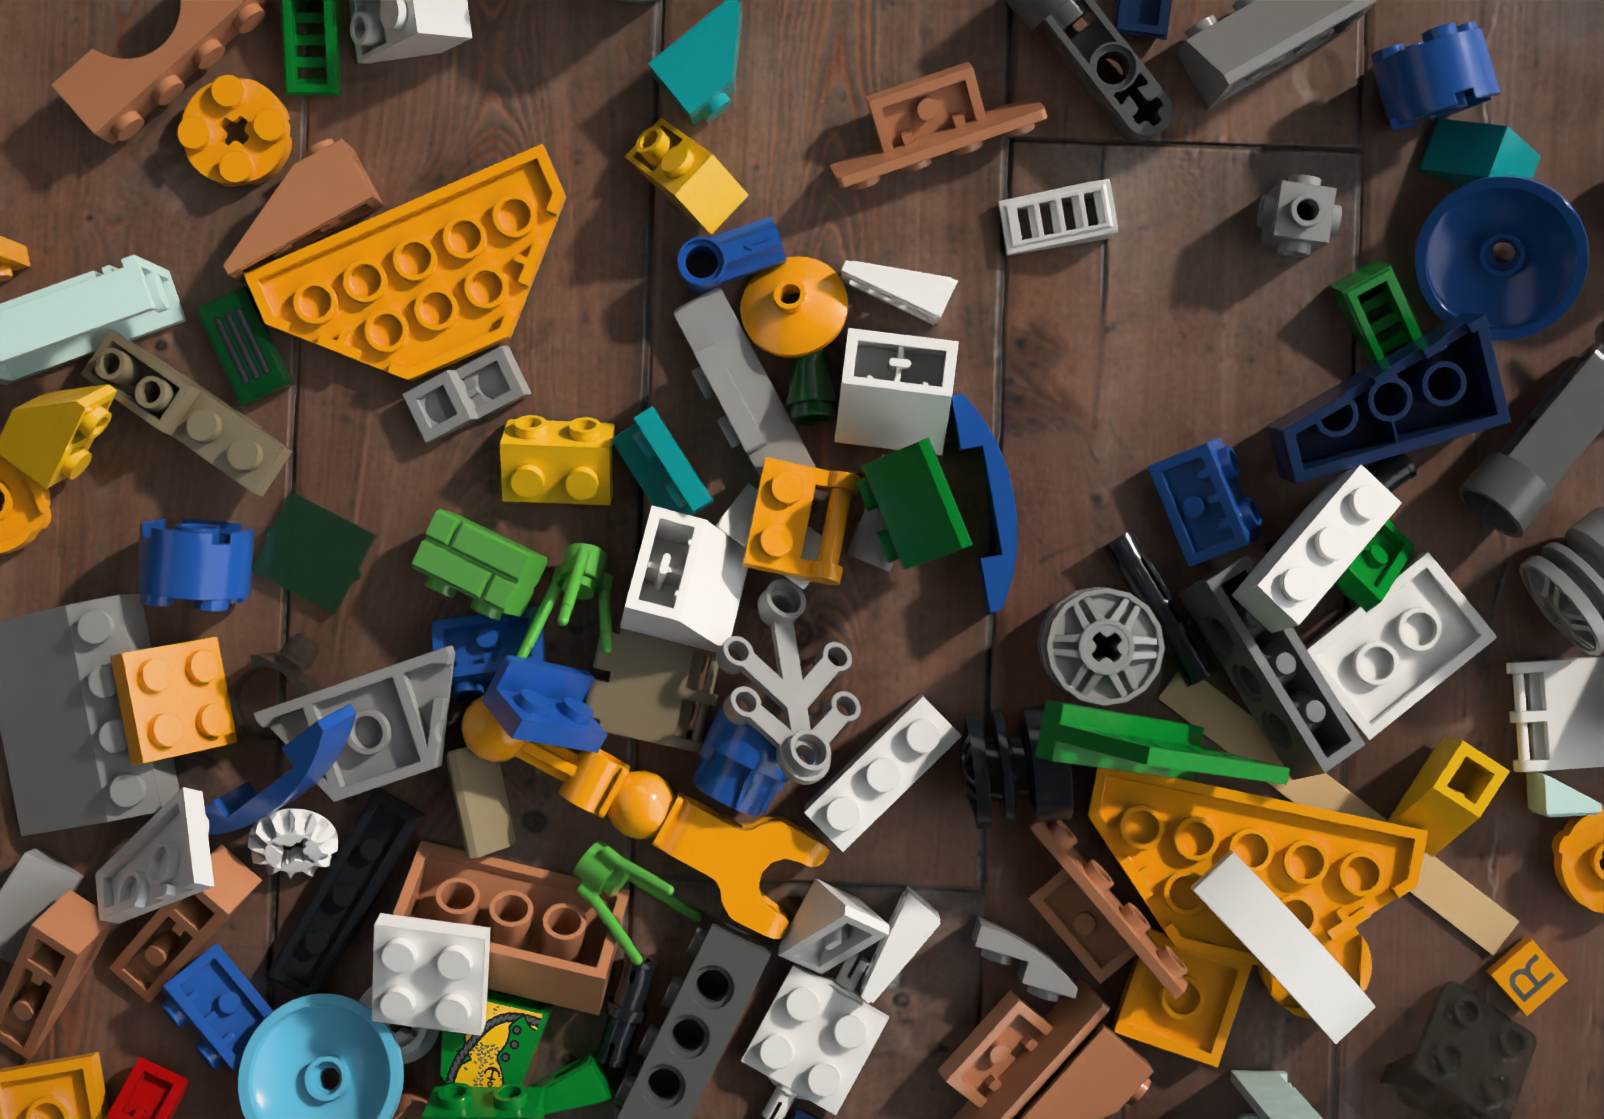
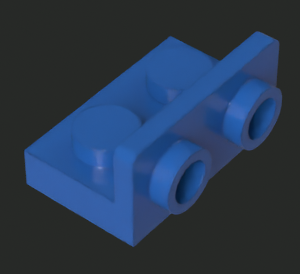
[1148,437,1262,567]
[432,606,546,704]
[481,655,608,753]
[159,943,273,1074]

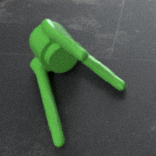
[516,543,614,658]
[573,840,702,965]

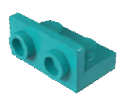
[613,406,715,516]

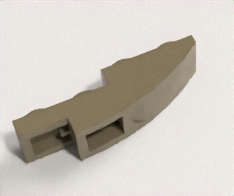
[80,329,293,497]

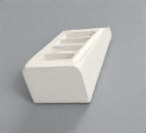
[998,179,1118,256]
[840,260,958,325]
[860,886,941,1004]

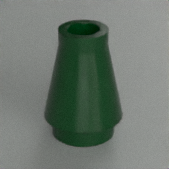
[785,348,839,425]

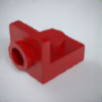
[106,1057,191,1119]

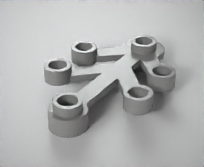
[716,579,861,785]

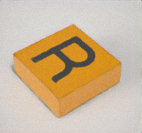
[1485,936,1568,1016]

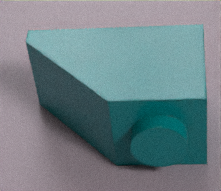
[648,0,742,126]

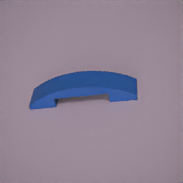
[950,394,1018,613]
[205,704,356,835]

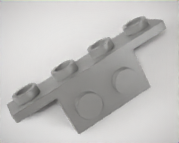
[674,288,816,477]

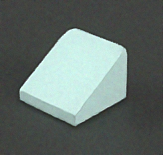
[1526,771,1602,817]

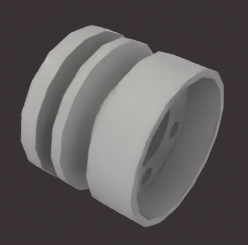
[1519,507,1604,656]
[1037,587,1165,706]

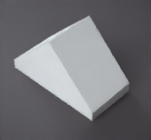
[778,878,889,974]

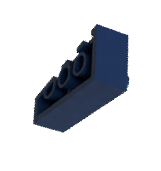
[1266,313,1511,484]

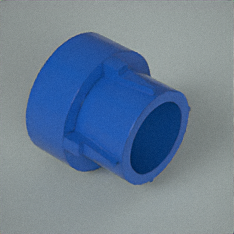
[692,708,801,816]

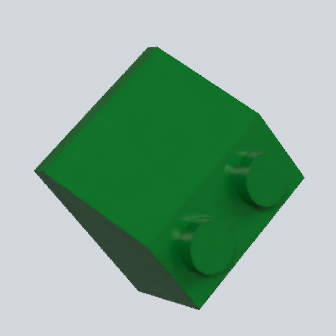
[855,437,973,570]

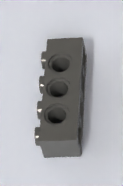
[1178,555,1366,780]
[612,917,772,1119]

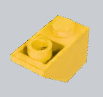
[624,118,748,235]
[0,384,118,489]
[1387,735,1510,857]

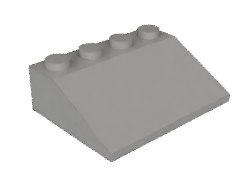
[0,594,180,836]

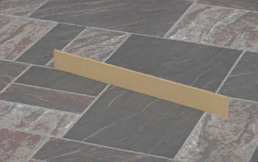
[1157,671,1520,956]

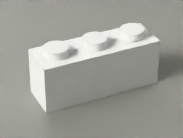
[1232,465,1401,633]
[804,693,962,852]

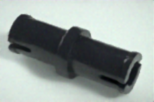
[595,953,658,1068]

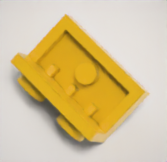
[500,415,615,506]

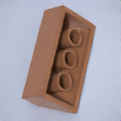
[393,840,630,1015]

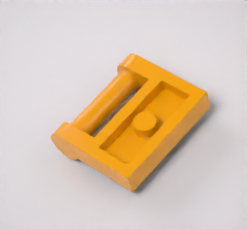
[742,457,861,585]

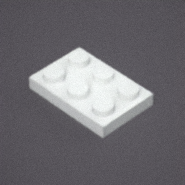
[1305,552,1497,740]

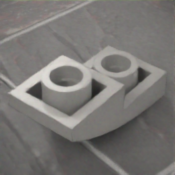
[971,916,1078,1002]

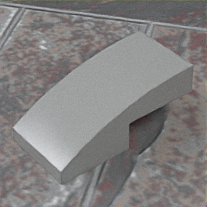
[402,346,532,443]

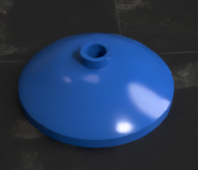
[1415,175,1589,341]

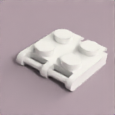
[1506,656,1604,772]

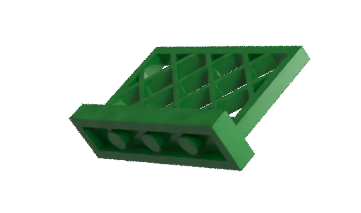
[1035,700,1290,785]

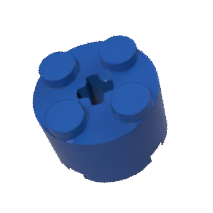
[1371,21,1501,132]
[137,519,254,611]

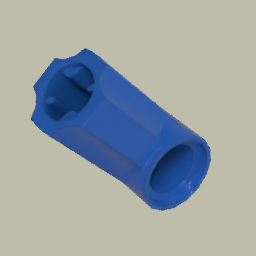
[677,216,787,294]

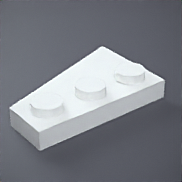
[95,787,214,924]

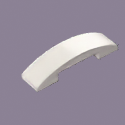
[1190,850,1376,1044]

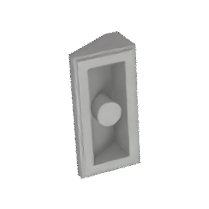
[0,847,84,964]

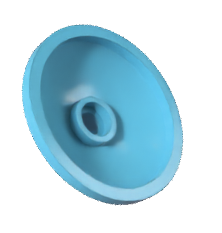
[238,994,404,1119]

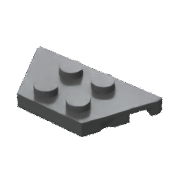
[254,645,455,802]

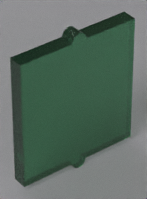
[252,492,377,614]

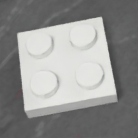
[372,913,491,1036]

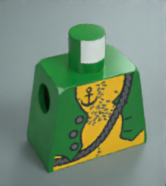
[440,989,554,1087]

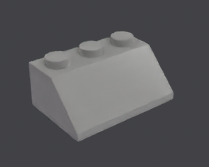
[1176,0,1377,110]

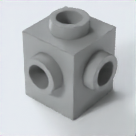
[1257,174,1342,258]

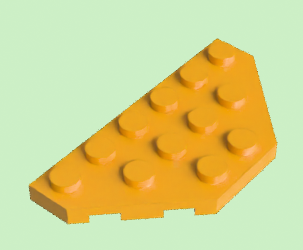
[244,144,567,382]
[1087,767,1428,967]

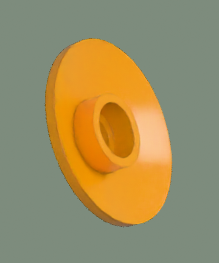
[740,256,848,358]

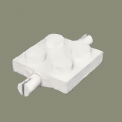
[741,954,889,1119]

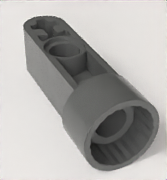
[1005,0,1173,143]
[1458,341,1604,538]

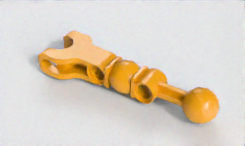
[461,695,830,939]

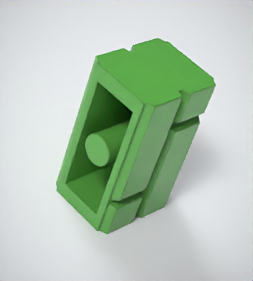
[411,508,548,621]

